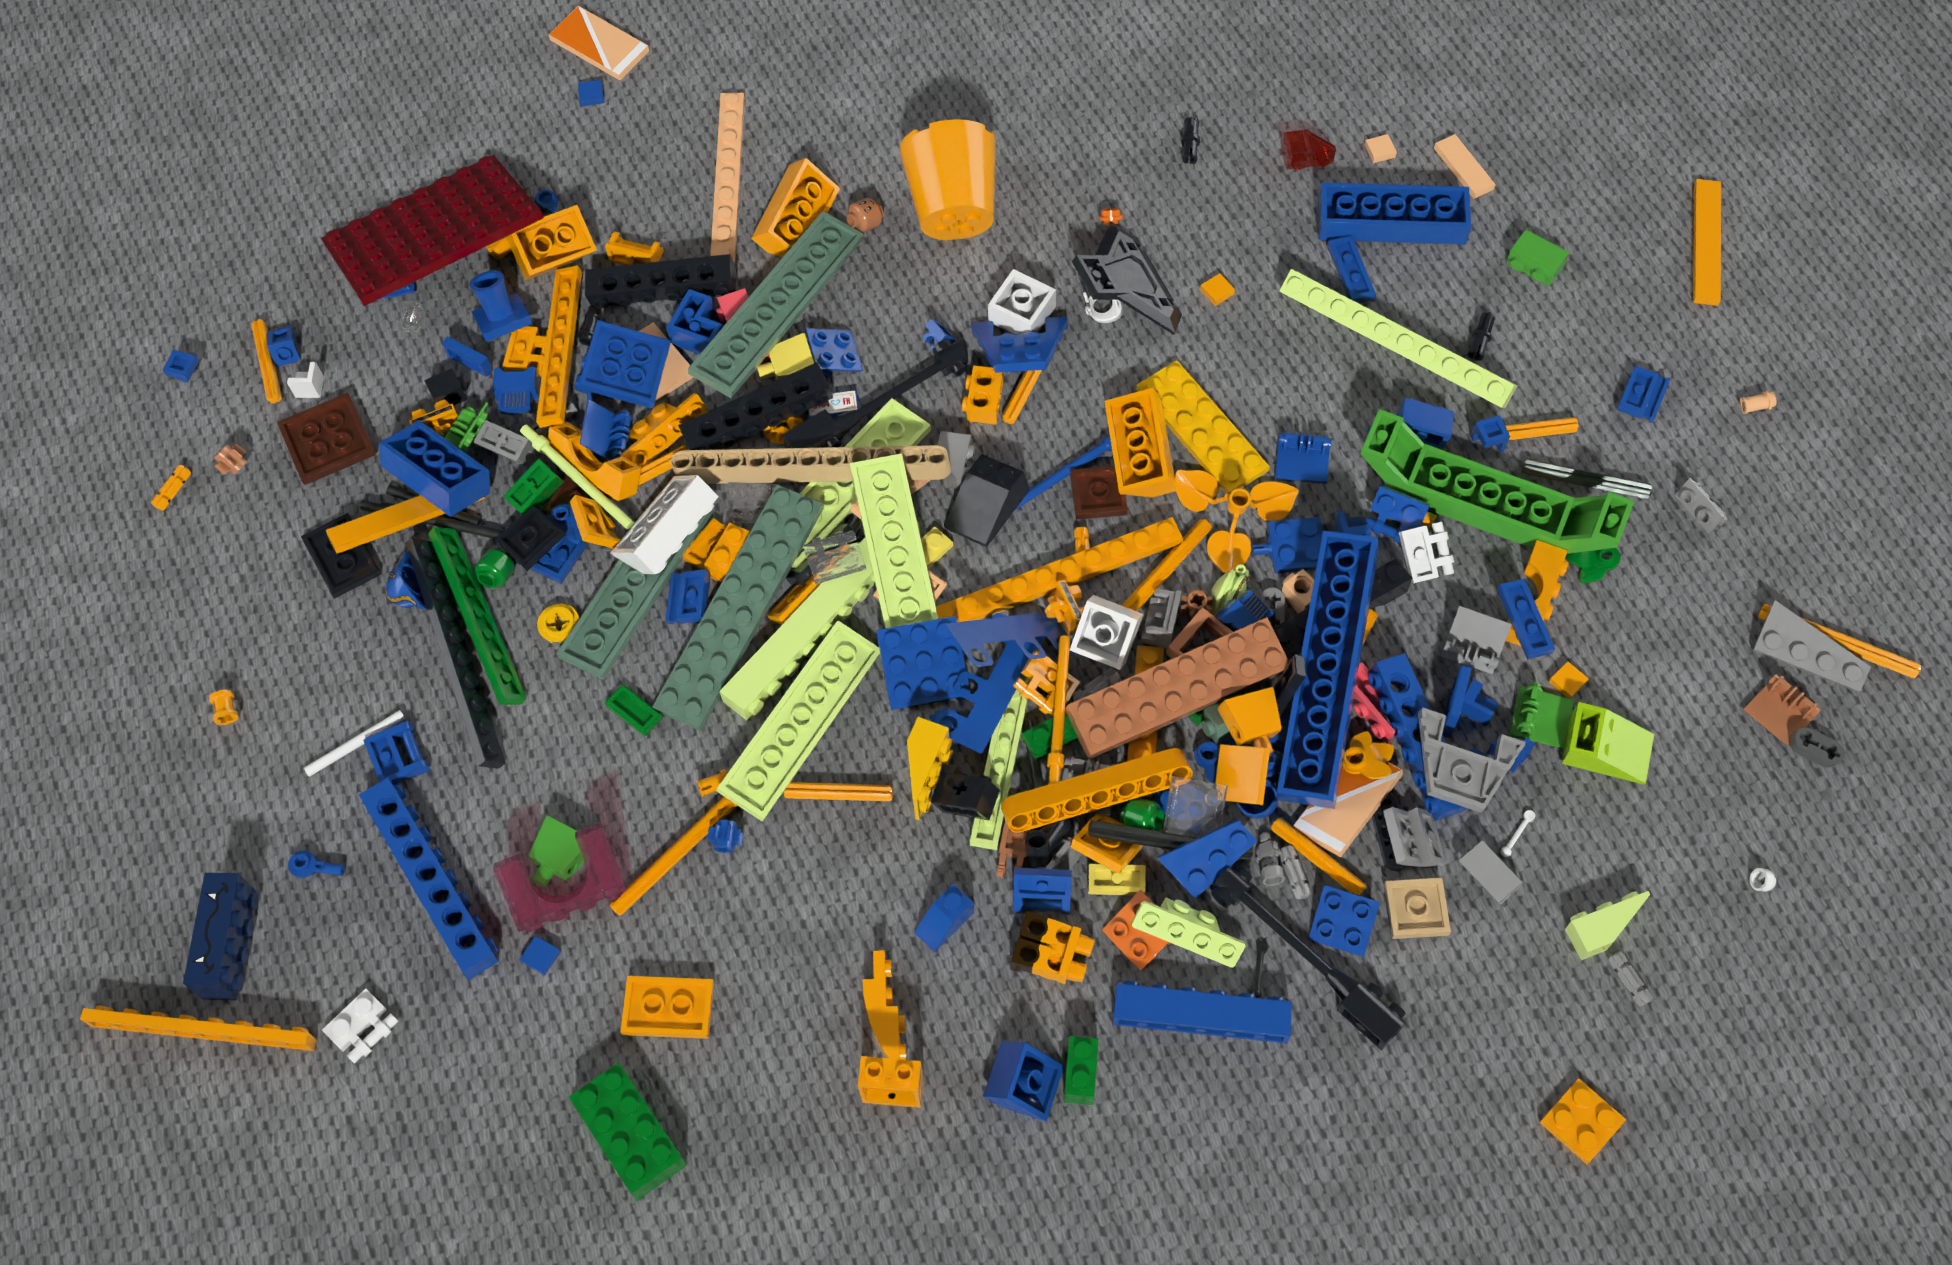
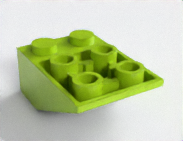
[1562,702,1654,785]

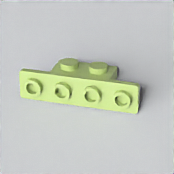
[1131,898,1246,967]

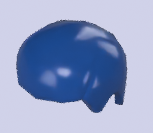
[1236,778,1278,819]

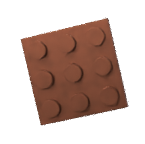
[277,392,376,485]

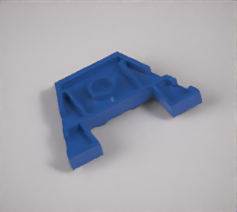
[971,317,1068,373]

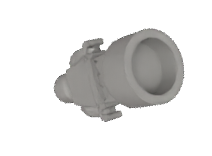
[1255,832,1285,886]

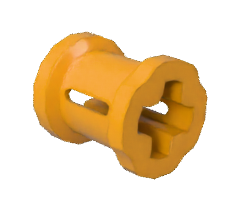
[209,690,239,725]

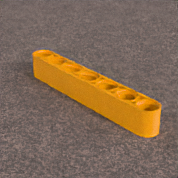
[1001,748,1193,833]

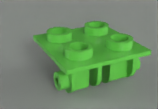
[445,402,488,453]
[1509,682,1574,749]

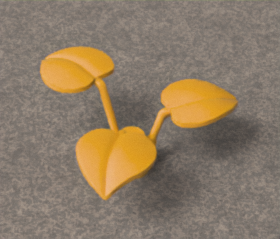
[1175,470,1299,573]

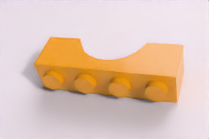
[548,422,641,501]
[1506,540,1569,646]

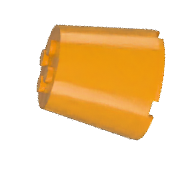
[899,119,996,240]

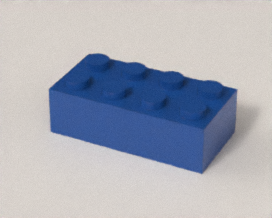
[379,420,490,517]

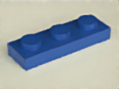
[1327,235,1376,303]
[1497,579,1555,659]

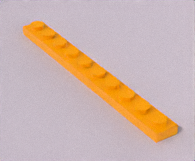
[936,517,1183,622]

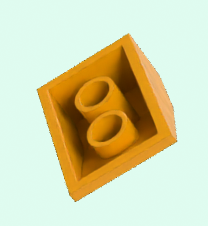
[506,205,597,281]

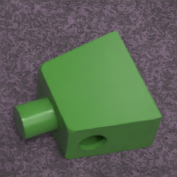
[529,815,596,888]

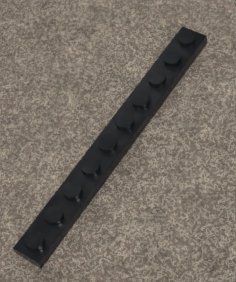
[405,537,506,769]

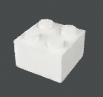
[988,269,1056,335]
[1070,595,1143,670]

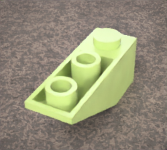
[1565,891,1650,960]

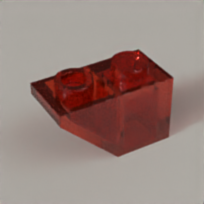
[1281,130,1336,170]

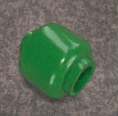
[475,549,515,588]
[1121,797,1164,831]

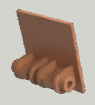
[1743,674,1821,746]

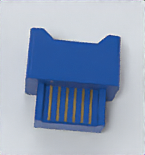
[493,366,540,414]
[1215,590,1274,632]

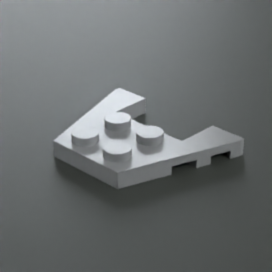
[1418,707,1525,813]

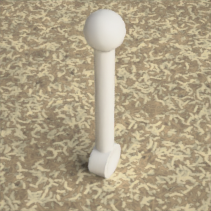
[1500,810,1535,857]

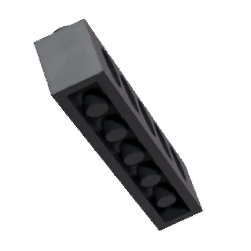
[585,254,736,308]
[678,362,833,450]

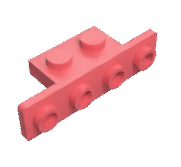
[1353,662,1395,744]

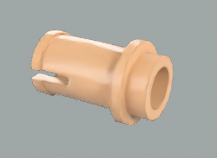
[1740,390,1776,414]

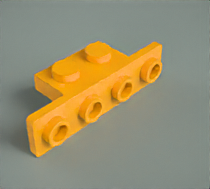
[620,393,708,467]

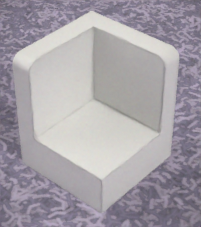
[287,362,324,398]

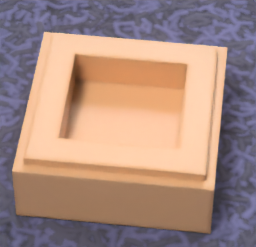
[1365,134,1397,163]

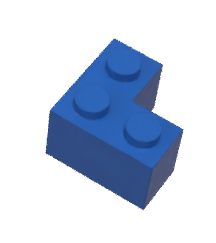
[666,289,723,354]

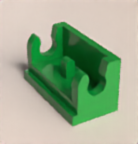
[503,459,565,514]

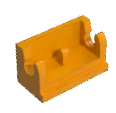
[605,231,664,265]

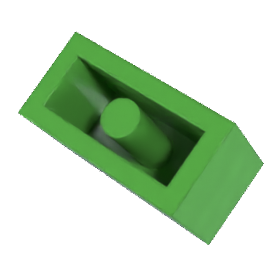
[1507,230,1569,286]

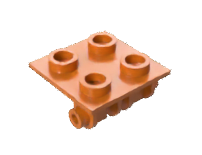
[1102,890,1172,971]

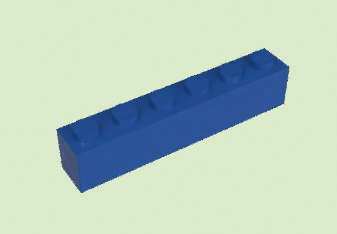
[1113,981,1292,1044]

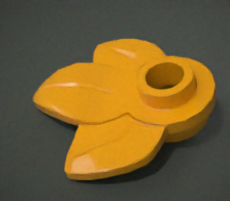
[1342,731,1394,779]

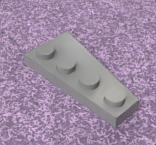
[1752,600,1871,693]

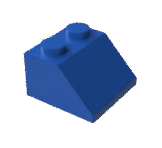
[983,1041,1064,1122]

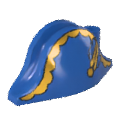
[385,550,426,610]

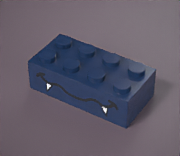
[183,873,259,1000]

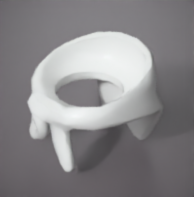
[1083,291,1124,323]

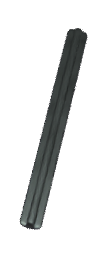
[1088,820,1253,863]

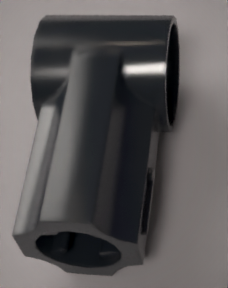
[1024,819,1071,868]

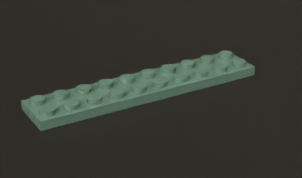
[688,211,864,398]
[652,485,824,731]

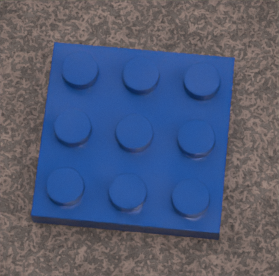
[578,320,671,409]
[876,616,971,711]

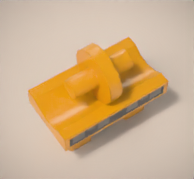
[409,399,458,438]
[1045,580,1085,635]

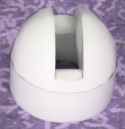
[1750,868,1776,892]

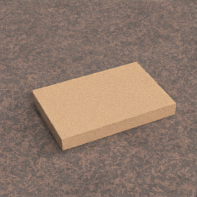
[639,322,694,402]

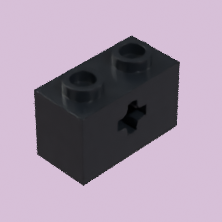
[930,770,1000,821]

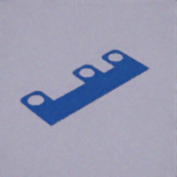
[945,612,1075,667]
[934,613,1045,754]

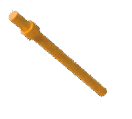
[1047,636,1070,785]

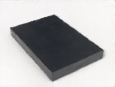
[301,513,382,599]

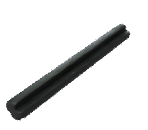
[1521,459,1653,499]

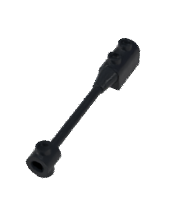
[783,339,968,448]
[1211,866,1406,1051]

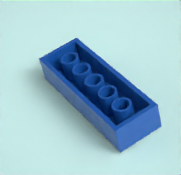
[1318,182,1471,245]

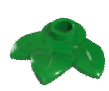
[1565,548,1621,583]

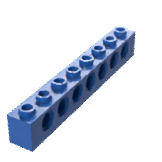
[359,778,499,980]

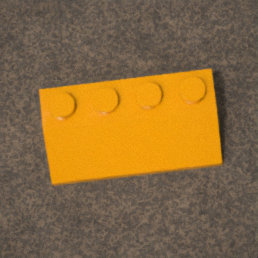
[751,158,840,257]
[1104,388,1177,498]

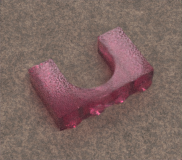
[494,822,627,932]

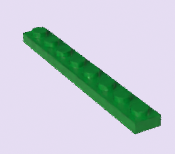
[429,527,527,705]

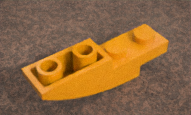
[862,950,906,1060]

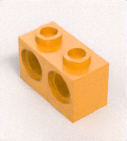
[962,365,1004,424]

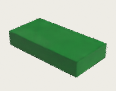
[604,684,663,737]

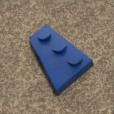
[1156,819,1257,899]

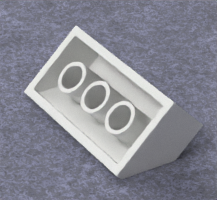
[611,475,719,574]

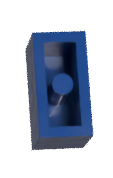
[1396,398,1454,450]

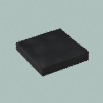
[495,505,566,571]

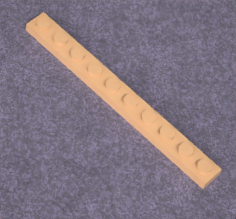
[709,93,745,279]

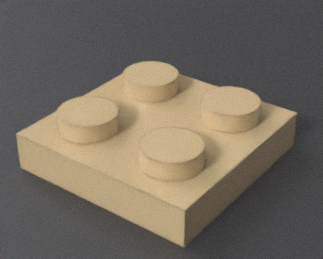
[1384,878,1451,939]

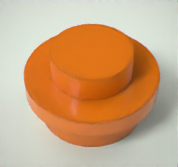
[1099,208,1123,225]

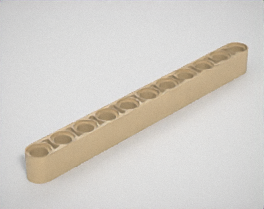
[670,445,951,484]

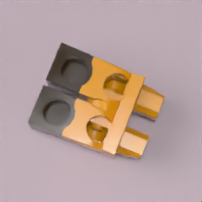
[1010,911,1095,984]

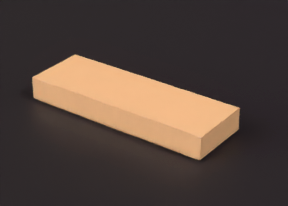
[1434,134,1496,199]

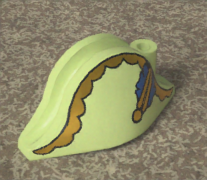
[1210,565,1250,617]

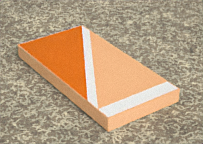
[549,6,649,80]
[1293,760,1403,858]

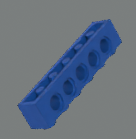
[1368,653,1467,821]

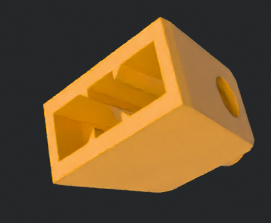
[1217,687,1281,754]

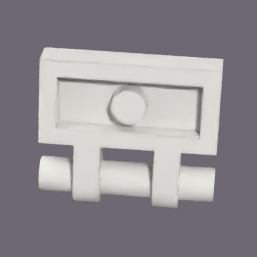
[1399,522,1454,583]
[322,989,399,1064]

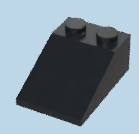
[944,454,1030,547]

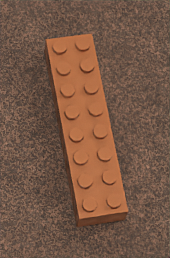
[1065,617,1289,759]

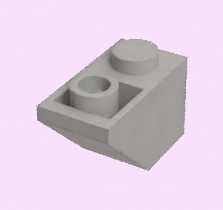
[937,431,975,491]

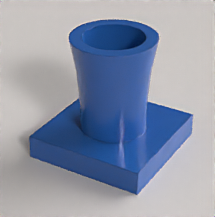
[470,270,533,342]

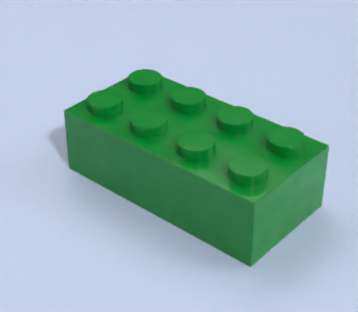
[568,1062,687,1201]

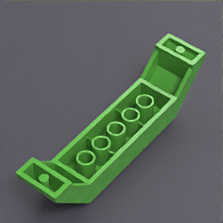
[1360,409,1634,554]

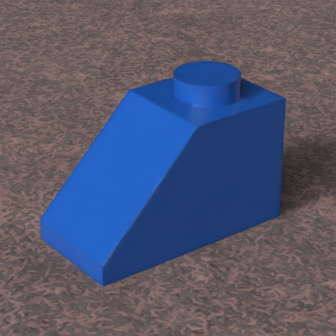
[914,884,974,952]

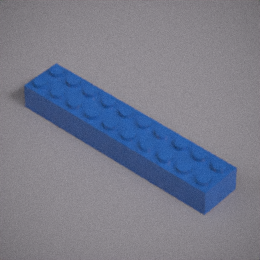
[1277,531,1379,809]

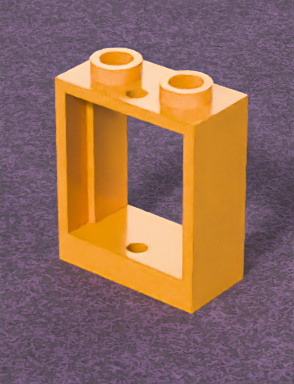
[858,1056,924,1108]

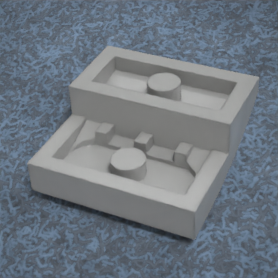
[1383,807,1446,867]

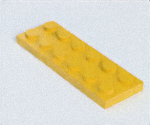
[1136,360,1270,494]

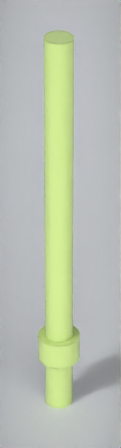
[520,424,634,530]

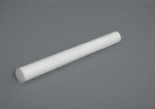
[304,710,405,777]

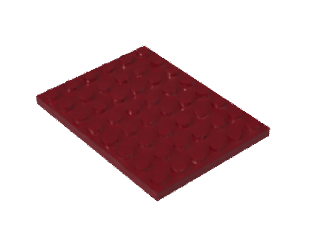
[321,155,544,306]

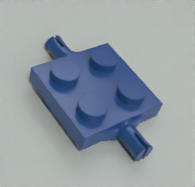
[1252,517,1323,573]

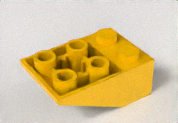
[907,717,953,820]

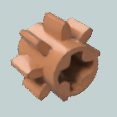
[213,444,247,475]
[1180,588,1213,622]

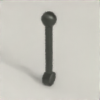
[1250,942,1268,998]

